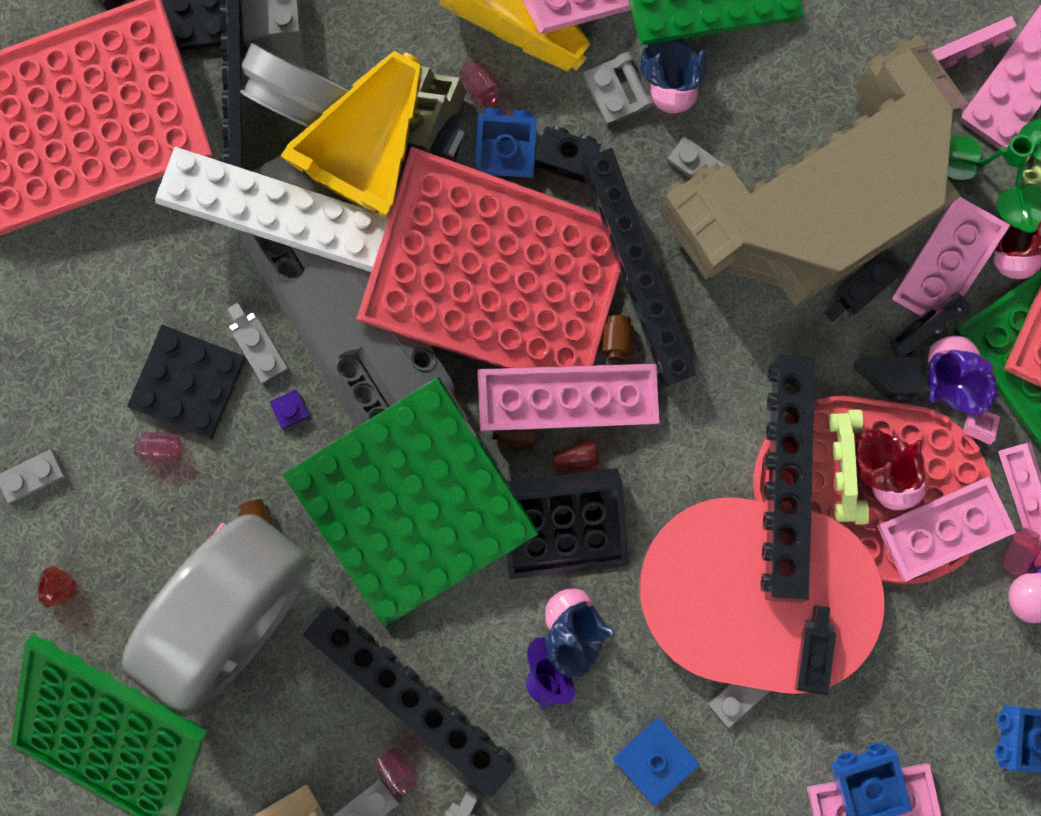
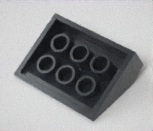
[506,468,629,579]

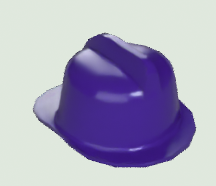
[525,637,576,709]

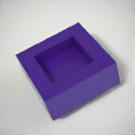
[269,389,310,430]

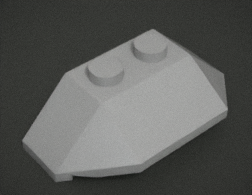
[240,0,306,68]

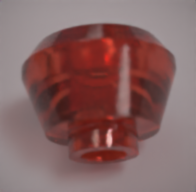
[38,566,76,608]

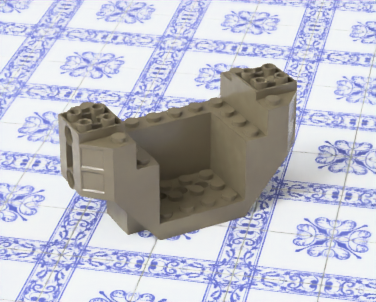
[659,35,968,307]

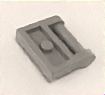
[583,52,654,126]

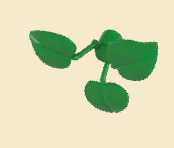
[947,119,1041,233]

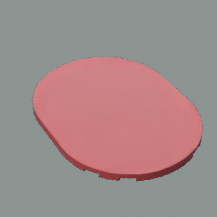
[753,396,993,584]
[639,498,885,694]

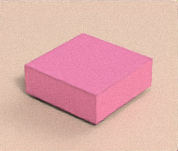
[963,411,1000,445]

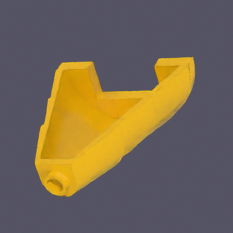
[439,0,591,72]
[281,51,423,218]

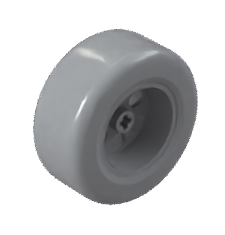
[122,514,312,717]

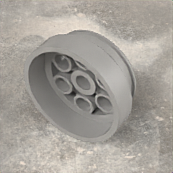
[240,43,349,127]

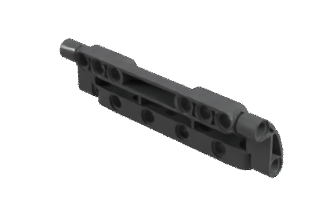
[239,156,470,428]

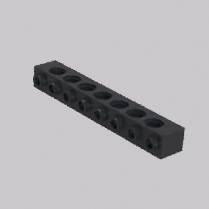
[580,148,696,386]
[760,355,815,603]
[302,605,515,798]

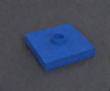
[612,716,700,806]

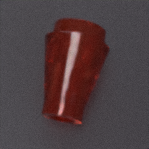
[554,440,600,470]

